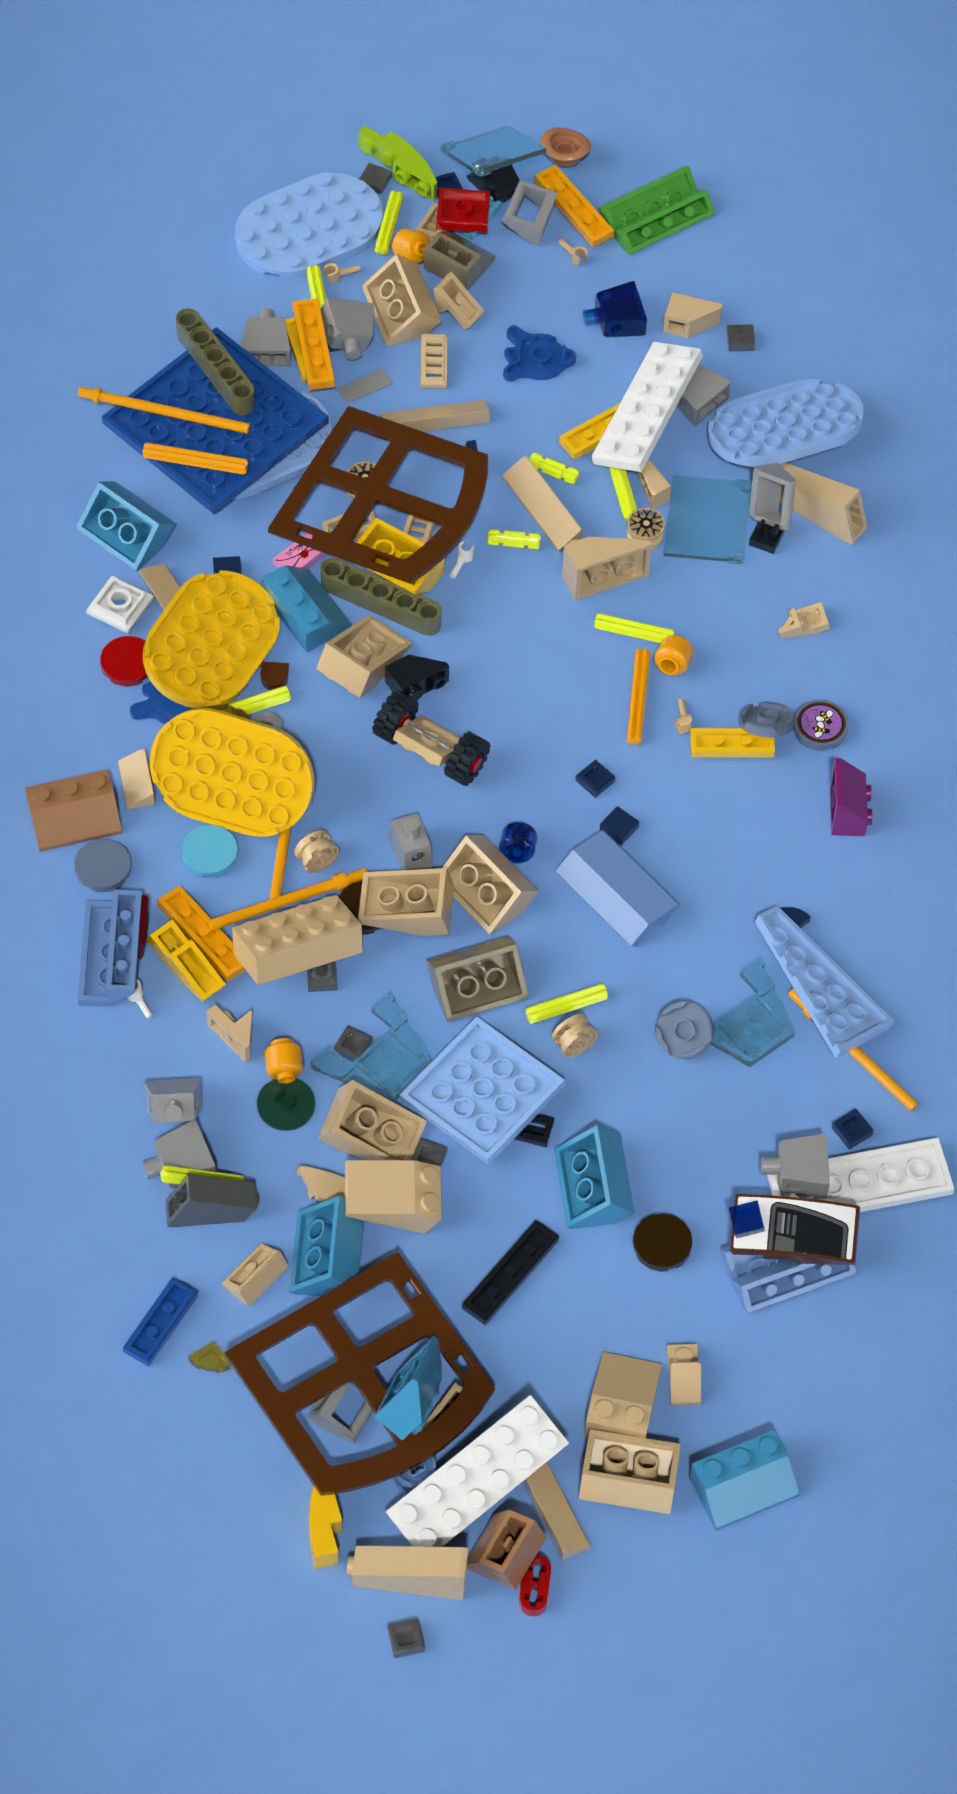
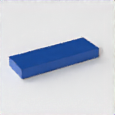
[123,1277,198,1367]

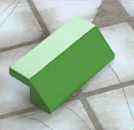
[599,166,715,254]

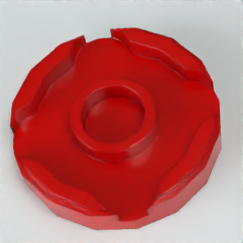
[100,636,149,687]

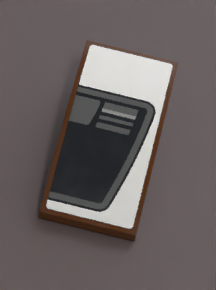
[730,1194,860,1265]

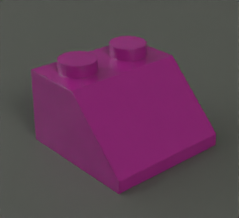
[830,758,873,836]

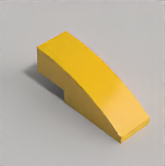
[146,919,226,1002]
[309,1486,343,1570]

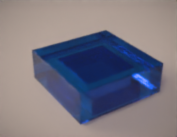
[729,1200,765,1239]

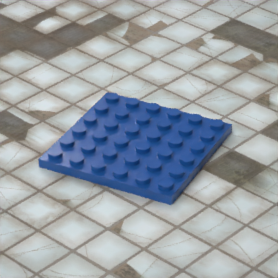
[101,327,328,514]

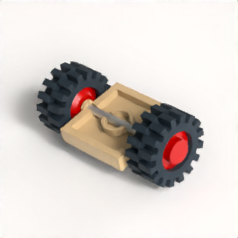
[372,690,491,786]

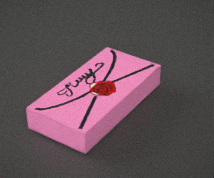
[273,533,326,569]

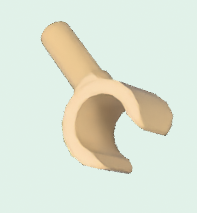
[558,238,588,266]
[324,263,361,284]
[674,698,692,734]

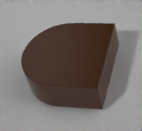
[260,662,289,690]

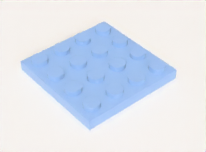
[400,1017,565,1165]

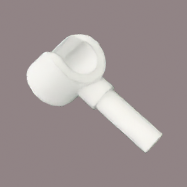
[449,541,475,579]
[127,979,153,1019]

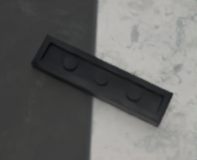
[462,1220,559,1326]

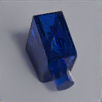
[583,281,647,337]

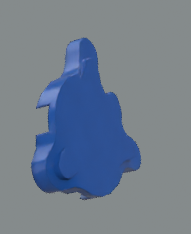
[503,325,576,382]
[130,681,212,724]

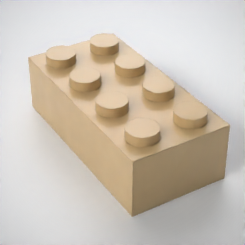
[232,895,363,985]

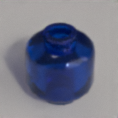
[499,822,538,864]

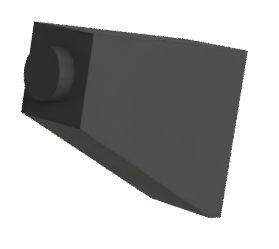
[166,1174,259,1227]

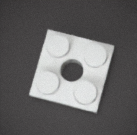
[86,576,154,634]

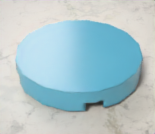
[181,825,238,878]

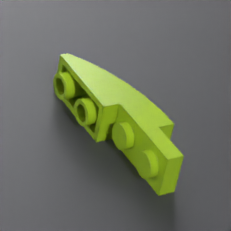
[358,125,437,202]

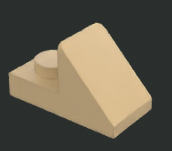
[434,271,484,330]
[206,1005,253,1063]
[666,1344,701,1406]

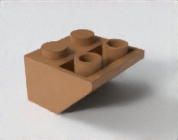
[467,1510,547,1590]

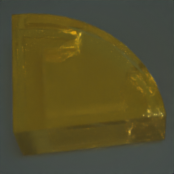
[188,1342,230,1373]

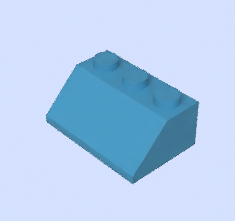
[76,481,176,571]
[262,565,352,653]
[554,1125,635,1229]
[289,1196,364,1296]
[374,1336,442,1441]
[689,1429,799,1530]

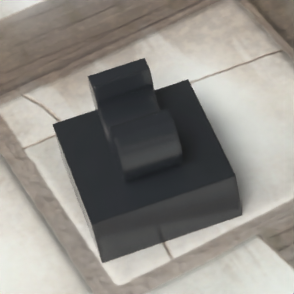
[749,519,784,554]

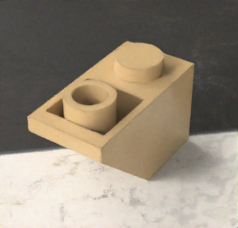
[663,292,723,338]

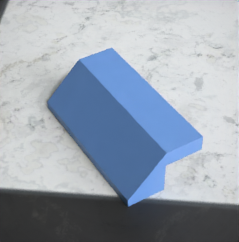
[556,830,681,946]
[78,890,142,1006]
[721,1246,857,1314]

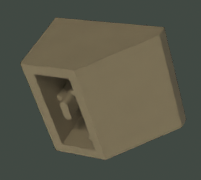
[424,232,496,290]

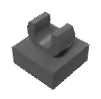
[307,961,337,992]

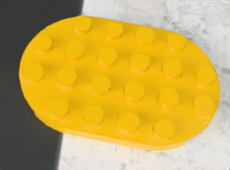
[143,570,280,708]
[150,708,315,837]

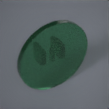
[257,1078,315,1131]

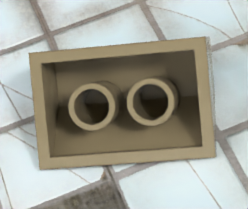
[426,936,529,1022]

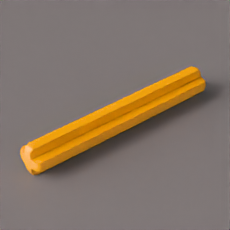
[142,442,248,475]
[627,648,650,745]

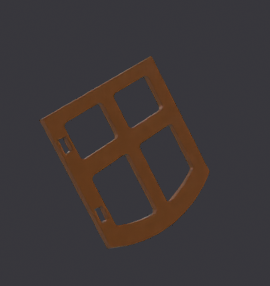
[268,406,488,584]
[224,1252,495,1496]

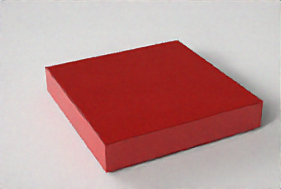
[436,188,490,233]

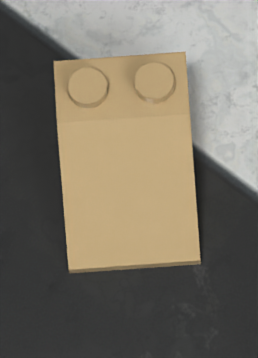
[562,536,652,601]
[316,614,412,698]
[358,868,454,936]
[318,1080,427,1160]
[345,1160,442,1234]
[584,1352,662,1438]

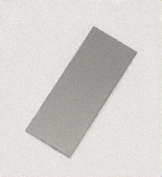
[337,369,393,403]

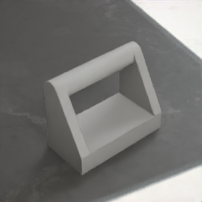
[503,181,558,246]
[749,463,796,531]
[306,1383,373,1443]

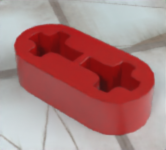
[519,1555,551,1616]

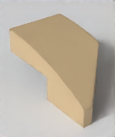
[778,602,830,638]
[296,1166,345,1202]

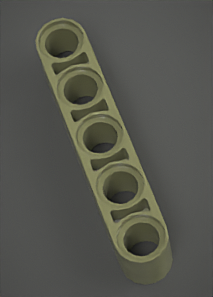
[176,308,255,415]
[320,558,442,636]

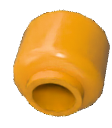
[392,228,430,264]
[654,635,694,676]
[264,1038,304,1084]

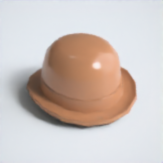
[541,127,591,168]

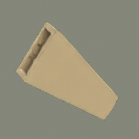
[779,463,867,545]
[346,1546,468,1600]

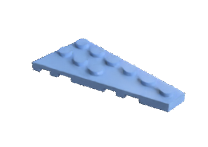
[755,906,895,1058]

